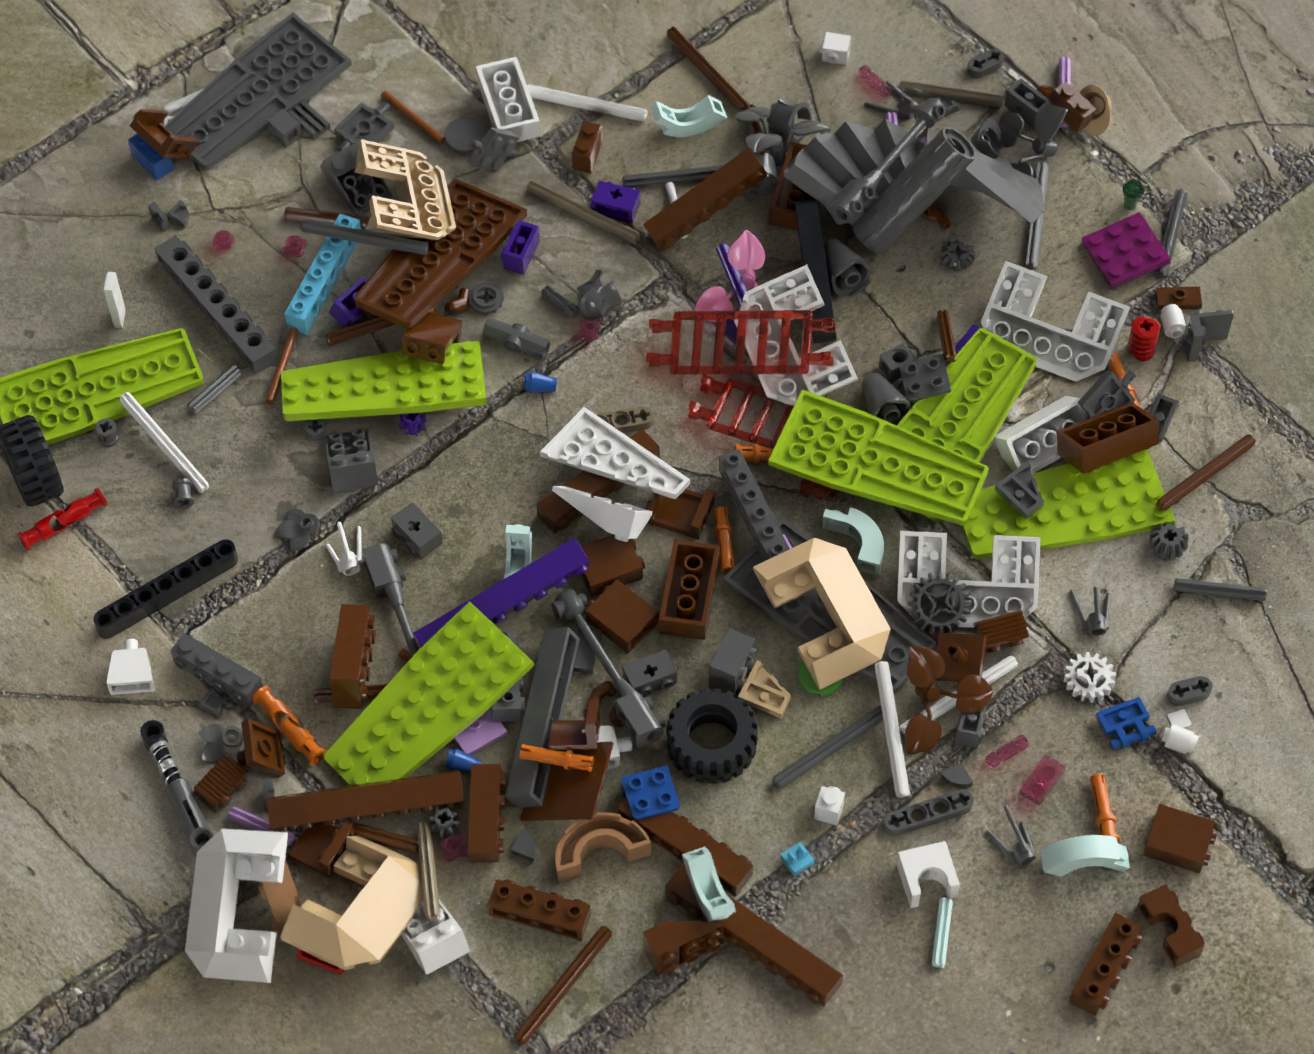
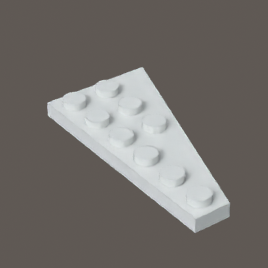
[540,407,690,499]

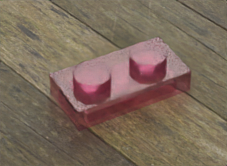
[1019,754,1066,806]

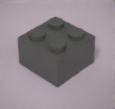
[709,628,757,698]

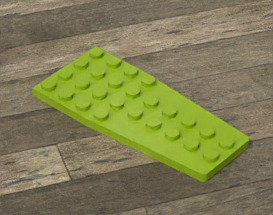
[0,328,204,445]
[897,328,1037,524]
[281,340,487,421]
[768,389,989,525]
[961,450,1175,559]
[324,602,535,786]

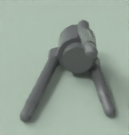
[864,80,919,119]
[1070,586,1111,636]
[986,806,1036,866]

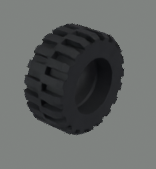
[0,415,64,507]
[666,688,758,784]

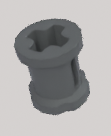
[95,418,119,447]
[172,478,194,509]

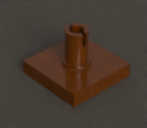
[935,633,987,682]
[236,718,285,777]

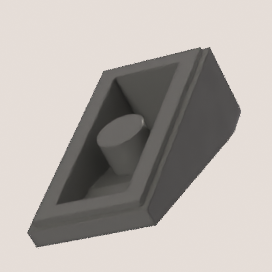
[1149,393,1179,442]
[955,705,987,749]

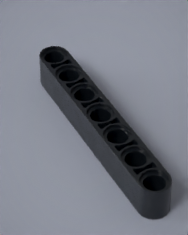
[795,199,837,344]
[93,539,238,639]

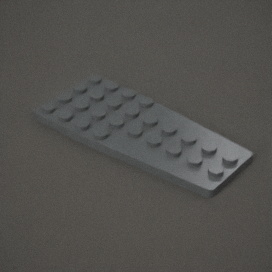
[165,12,352,170]
[723,518,936,694]

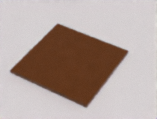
[520,742,614,821]

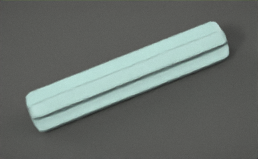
[931,897,953,968]

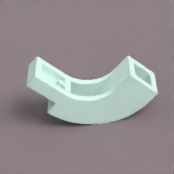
[650,95,727,137]
[822,507,884,576]
[504,524,532,579]
[1040,835,1130,877]
[682,847,736,921]

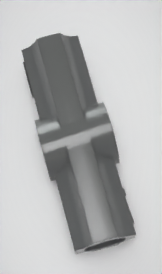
[483,318,551,359]

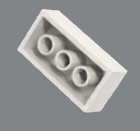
[476,57,540,142]

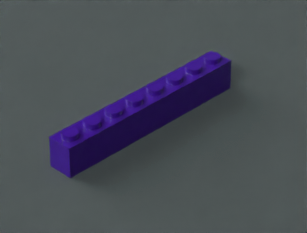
[413,538,591,647]

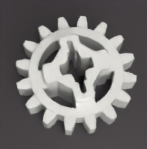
[1064,652,1116,703]

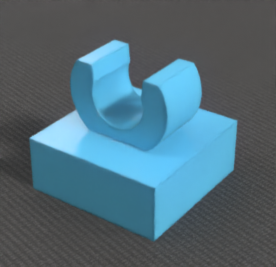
[780,842,814,877]

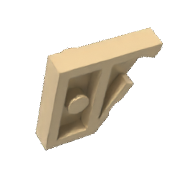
[738,660,791,719]

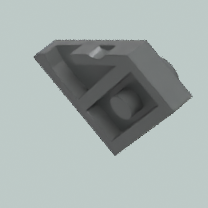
[995,461,1044,519]

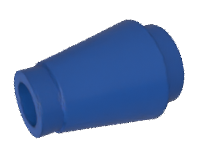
[524,371,557,393]
[445,748,482,773]

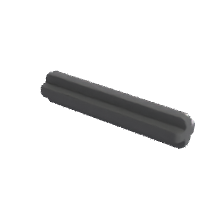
[187,365,242,414]

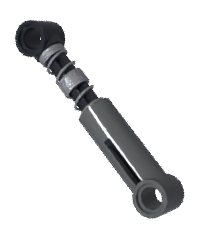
[140,720,214,856]

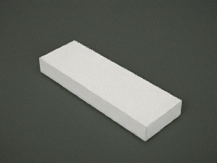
[103,272,126,328]

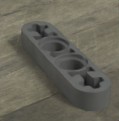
[884,789,974,836]

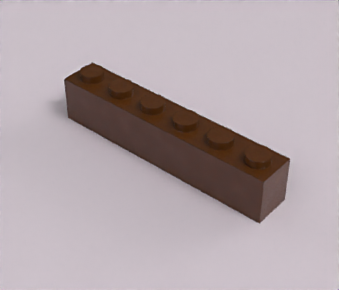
[643,147,768,252]
[536,429,660,534]
[617,797,753,897]

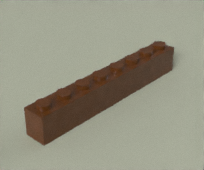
[266,770,464,832]
[665,864,843,1006]

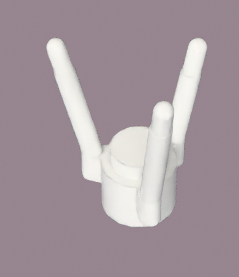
[326,522,363,576]

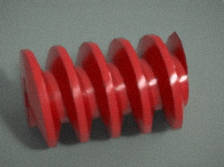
[1127,316,1160,362]

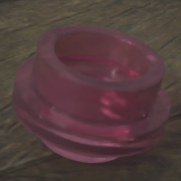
[213,230,235,251]

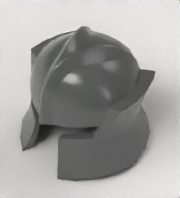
[766,97,812,143]
[577,270,622,320]

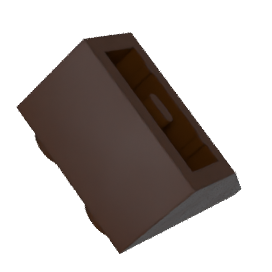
[643,921,724,976]

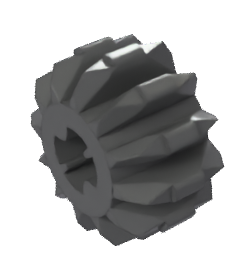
[1149,521,1189,561]

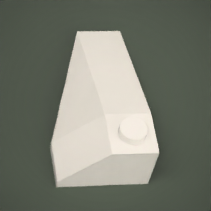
[552,486,653,542]

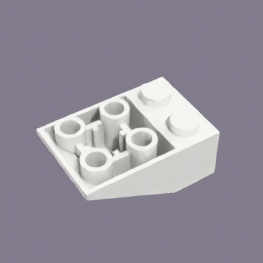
[401,900,471,975]

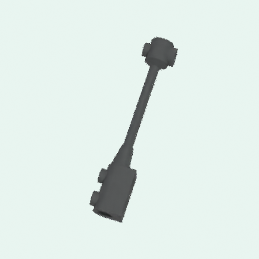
[826,98,946,225]
[362,544,419,657]
[551,589,666,748]

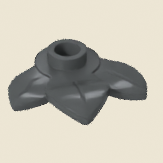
[275,509,320,552]
[199,724,243,762]

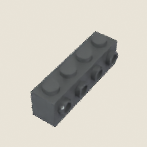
[490,628,525,722]
[170,633,263,708]

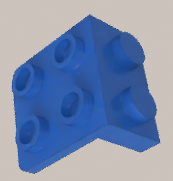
[621,765,680,821]

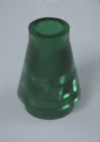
[1122,180,1144,210]

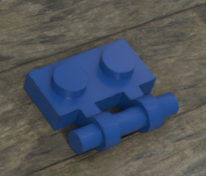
[1095,697,1157,750]

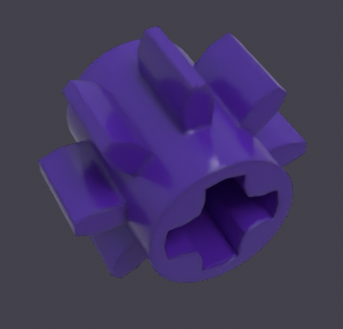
[398,413,426,436]

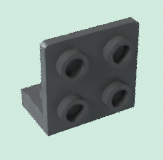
[1183,310,1234,361]
[899,353,951,403]

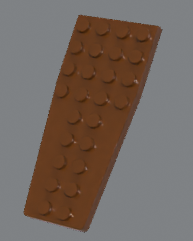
[355,179,527,329]

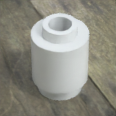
[1160,304,1186,338]
[1162,724,1199,754]

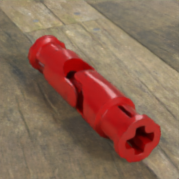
[17,488,108,551]

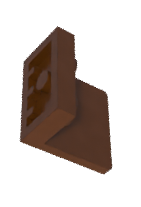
[549,699,601,751]
[289,821,355,878]

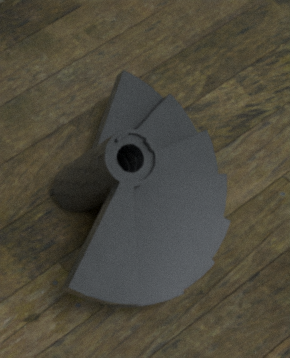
[784,119,1044,254]

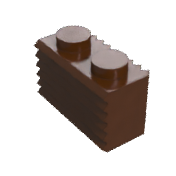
[1049,82,1096,133]
[572,121,603,173]
[973,610,1029,653]
[194,754,248,812]

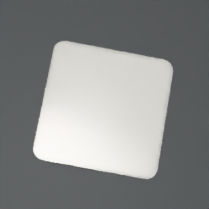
[1167,709,1192,728]

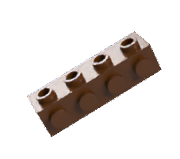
[468,764,506,863]
[487,879,591,941]
[1069,912,1143,1016]

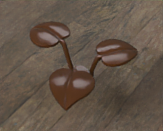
[904,646,993,755]

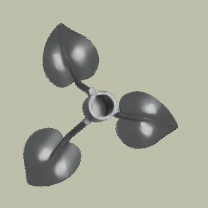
[998,105,1068,178]
[735,107,831,166]

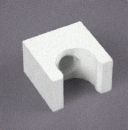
[897,841,960,908]

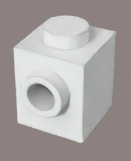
[819,32,851,65]
[814,786,845,826]

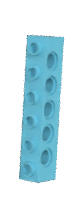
[284,214,361,335]

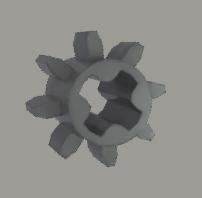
[429,807,460,839]

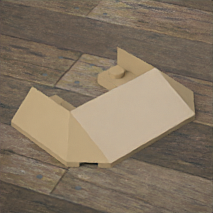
[355,139,456,240]
[753,538,890,690]
[281,836,424,970]

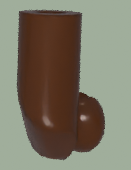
[921,206,951,230]
[445,288,470,314]
[587,681,617,708]

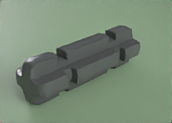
[541,285,579,318]

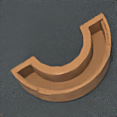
[555,813,651,884]
[257,860,302,938]

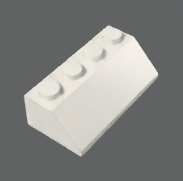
[994,395,1087,474]

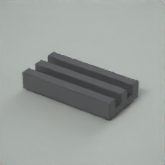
[288,101,330,139]

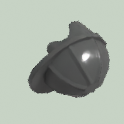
[971,119,1004,159]

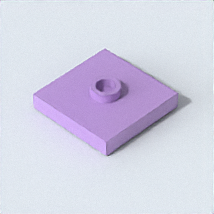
[454,708,508,756]

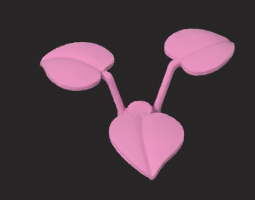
[695,230,765,322]

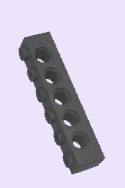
[718,449,790,561]

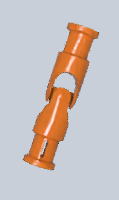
[252,686,326,766]

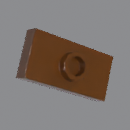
[1155,286,1202,310]

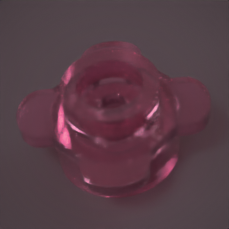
[283,235,307,257]
[577,319,602,341]
[440,835,468,861]

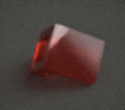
[800,479,836,500]

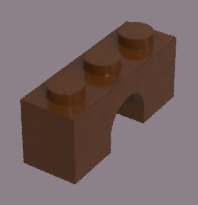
[1137,884,1204,968]

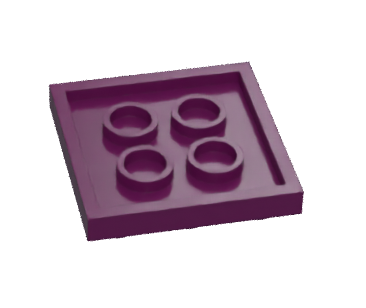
[1081,212,1171,289]

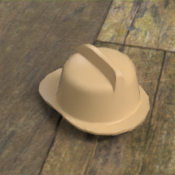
[1080,85,1111,136]

